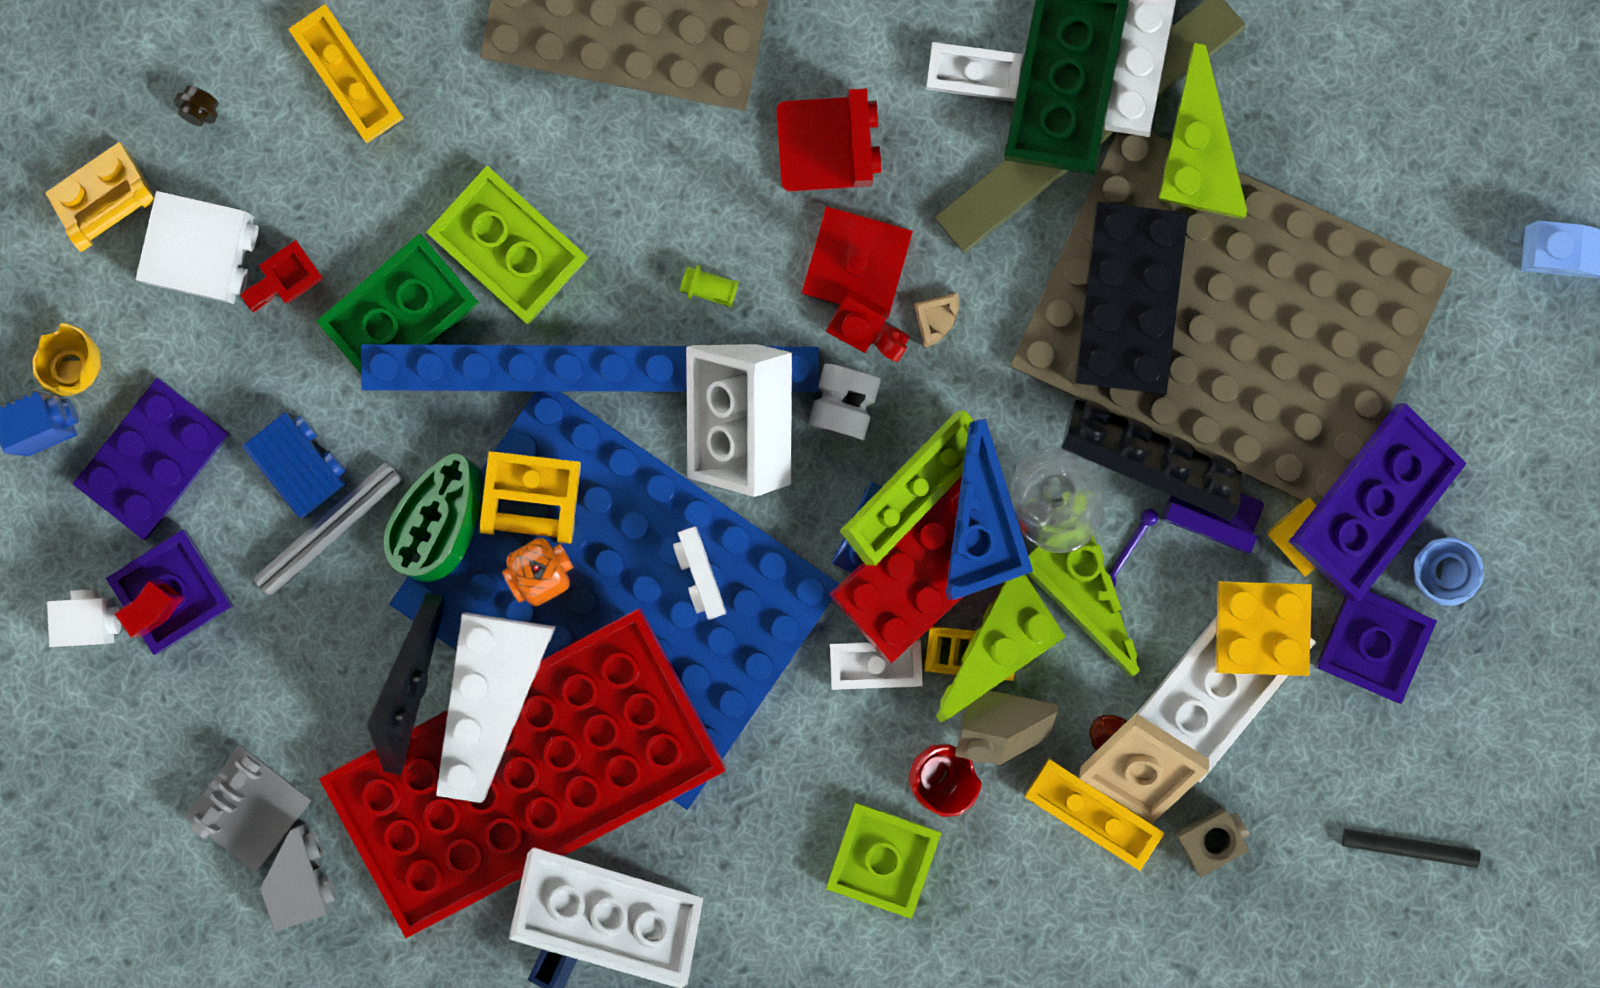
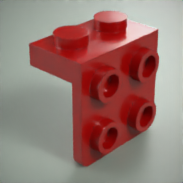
[776,88,881,192]

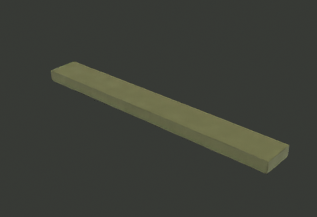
[935,0,1246,254]

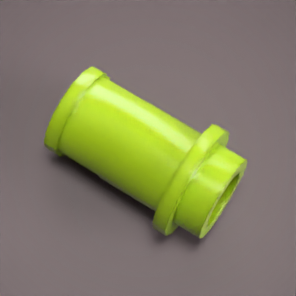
[679,264,739,309]

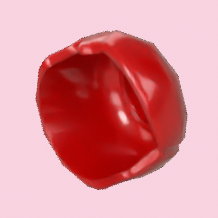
[908,743,982,817]

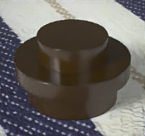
[173,86,219,126]

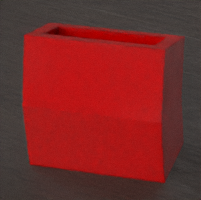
[115,580,185,638]

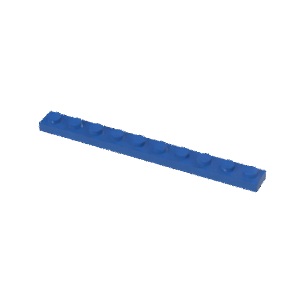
[361,344,819,393]

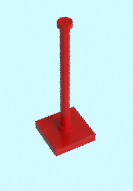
[801,206,913,319]

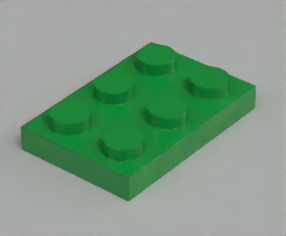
[316,233,480,374]

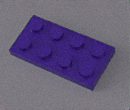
[1288,403,1467,602]

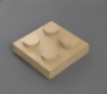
[1079,713,1209,823]

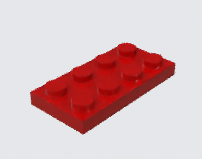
[829,476,964,663]

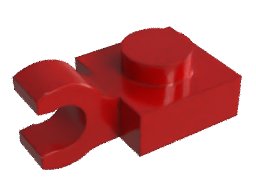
[240,240,324,313]
[826,289,910,362]

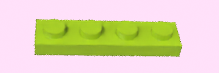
[840,410,974,566]

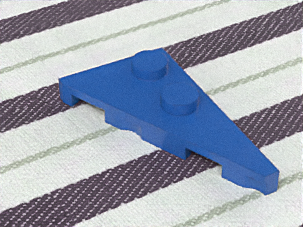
[945,418,1033,600]

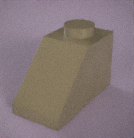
[955,690,1059,765]

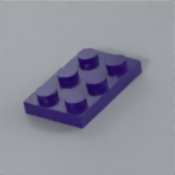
[73,377,230,540]

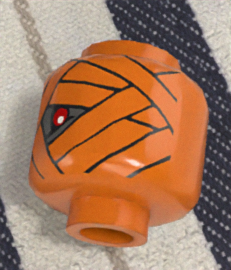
[502,538,574,606]

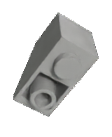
[260,823,337,932]

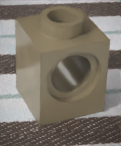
[1174,807,1250,877]

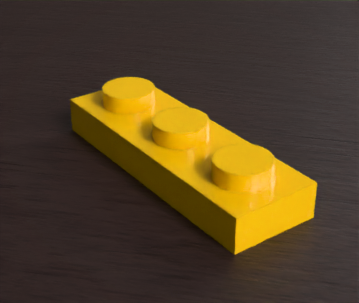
[288,4,404,143]
[1024,757,1165,871]

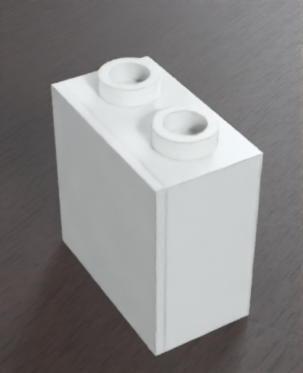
[135,191,258,304]

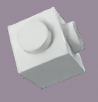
[47,589,121,647]

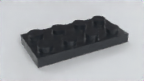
[1074,202,1189,395]
[1061,400,1242,521]

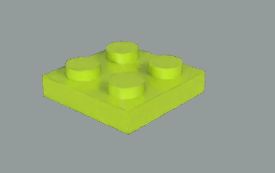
[826,801,942,919]

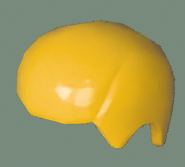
[32,323,101,396]

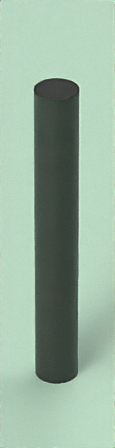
[1342,829,1481,868]

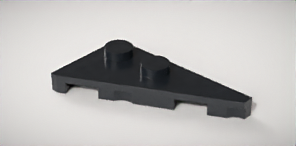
[367,593,445,775]

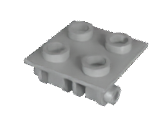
[184,745,312,873]

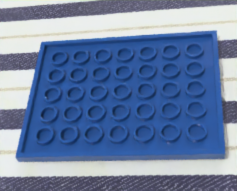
[389,392,839,810]

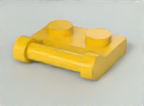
[45,141,155,252]
[480,451,581,544]

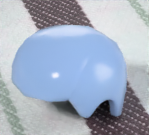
[1413,537,1484,606]

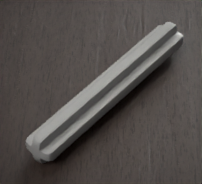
[254,463,402,595]

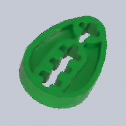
[383,453,481,582]

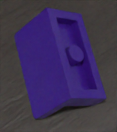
[1161,493,1264,553]

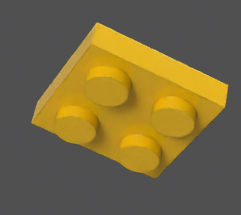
[1215,581,1312,676]

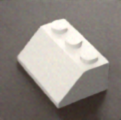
[686,344,792,497]

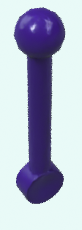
[1108,509,1158,588]

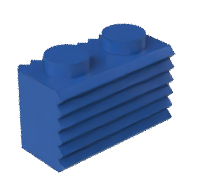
[0,391,79,457]
[242,412,347,518]

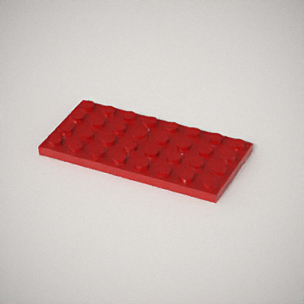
[319,607,727,938]

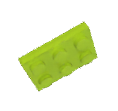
[426,165,589,325]

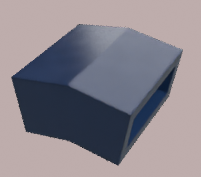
[527,949,578,988]

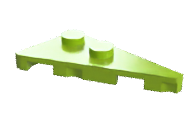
[1158,43,1247,220]
[1028,502,1140,677]
[936,575,1066,723]

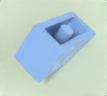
[1521,221,1600,278]

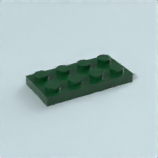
[1004,0,1129,175]

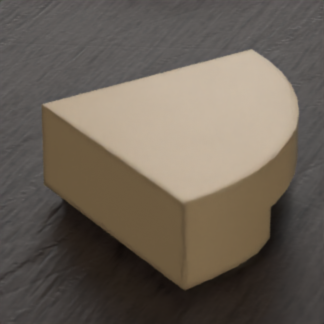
[913,292,959,348]

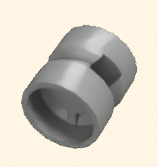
[807,363,881,441]

